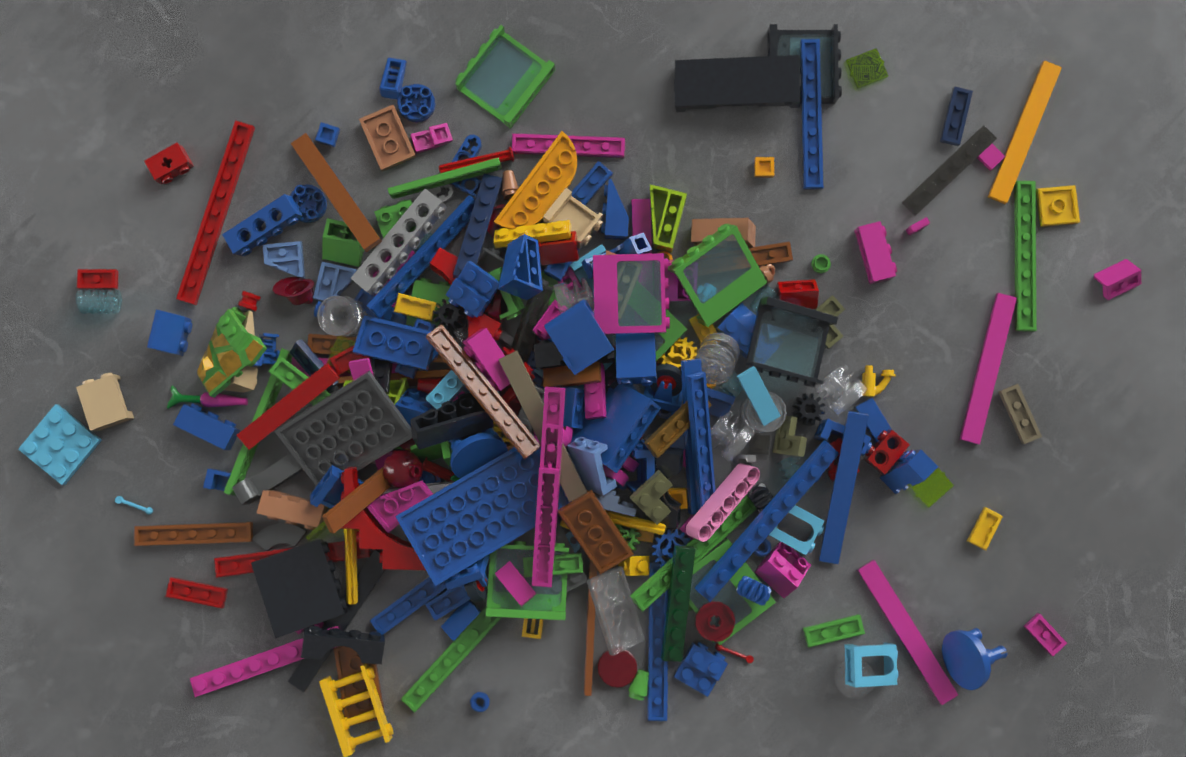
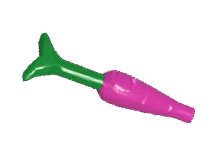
[167,385,248,409]

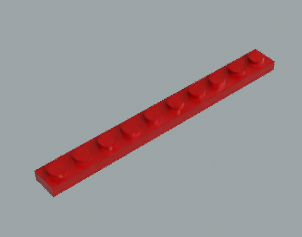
[176,120,255,306]

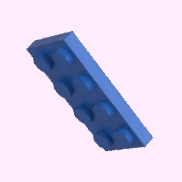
[353,315,435,371]

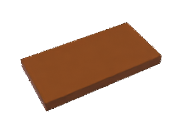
[558,490,634,575]
[334,646,385,724]

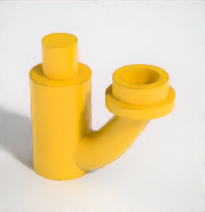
[862,365,895,397]

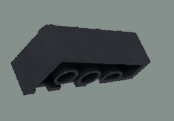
[534,334,615,370]
[410,392,494,450]

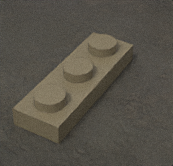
[998,384,1042,444]

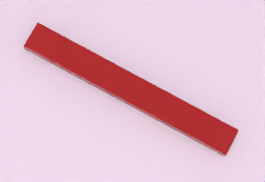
[214,541,371,578]

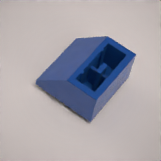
[395,388,436,427]

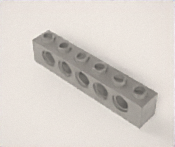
[350,189,447,297]

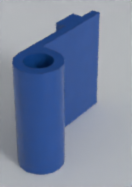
[544,299,614,375]

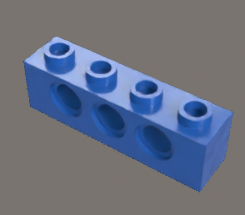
[222,194,303,256]

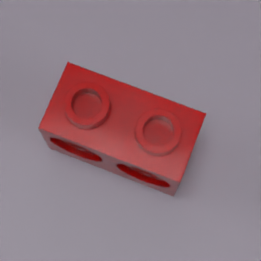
[864,429,910,474]

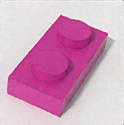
[1024,613,1067,656]

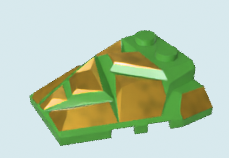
[197,306,267,398]

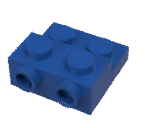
[446,261,499,318]
[674,642,728,697]

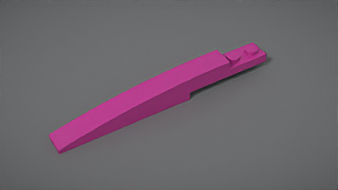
[532,387,566,588]

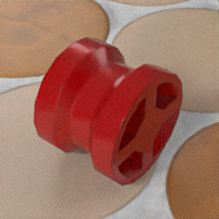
[238,291,261,311]

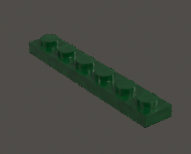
[661,546,696,662]

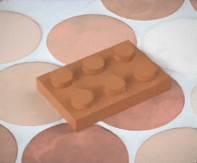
[359,105,416,172]

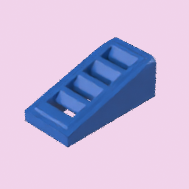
[379,58,407,100]

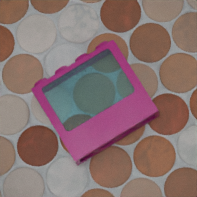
[593,253,670,334]

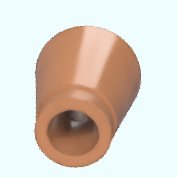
[501,170,519,200]

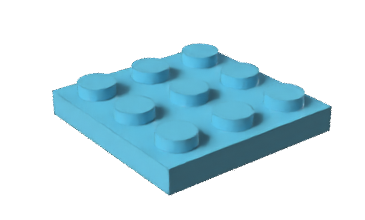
[18,404,102,485]

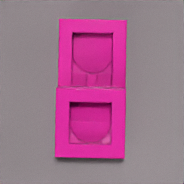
[410,123,453,154]
[495,561,537,607]

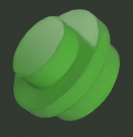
[811,254,831,273]

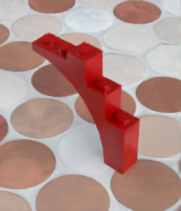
[430,248,503,364]
[341,467,426,571]

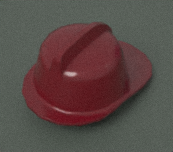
[273,277,314,305]

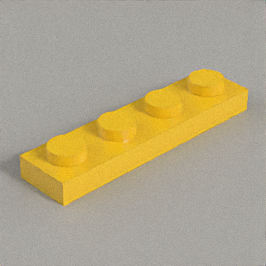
[493,220,571,248]

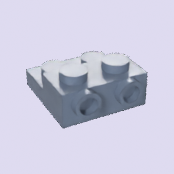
[595,490,637,517]

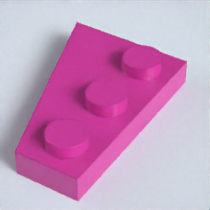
[367,480,433,533]

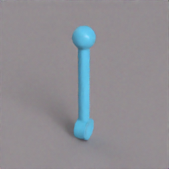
[115,496,153,515]

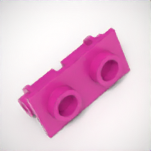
[532,299,568,340]

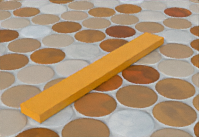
[988,60,1062,204]

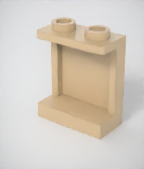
[543,188,603,249]
[76,373,134,431]

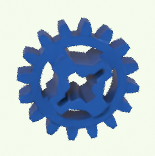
[651,529,690,568]

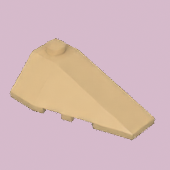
[224,311,258,392]

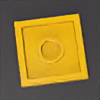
[1036,185,1080,227]

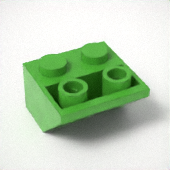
[322,218,364,267]

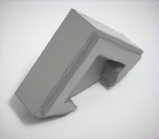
[734,455,756,463]

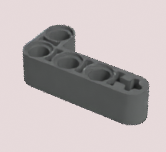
[232,453,303,505]

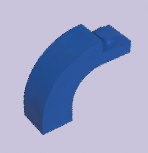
[581,233,652,280]

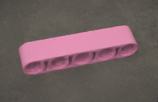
[686,463,760,542]

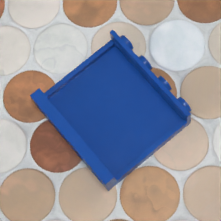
[571,385,661,473]

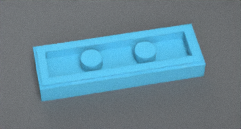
[737,366,781,426]

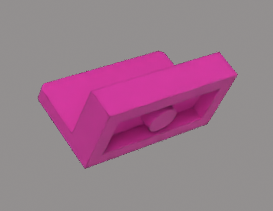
[1094,259,1142,300]

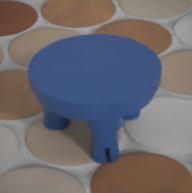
[450,428,508,479]
[942,628,1007,690]

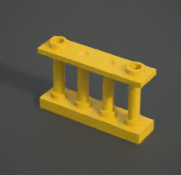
[319,663,394,757]

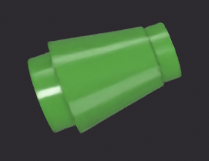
[628,669,649,701]

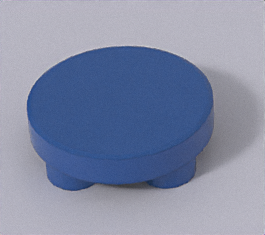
[397,84,436,122]
[290,185,327,223]

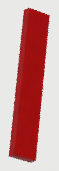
[236,363,340,450]

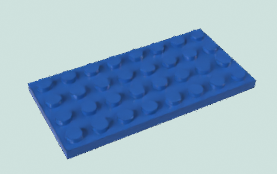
[395,447,572,586]

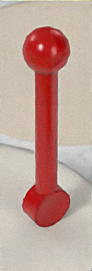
[715,643,754,663]

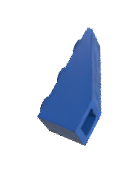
[601,179,629,240]

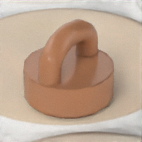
[759,264,775,285]

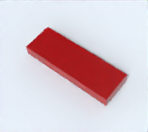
[165,577,228,609]

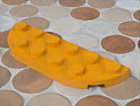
[494,131,577,229]

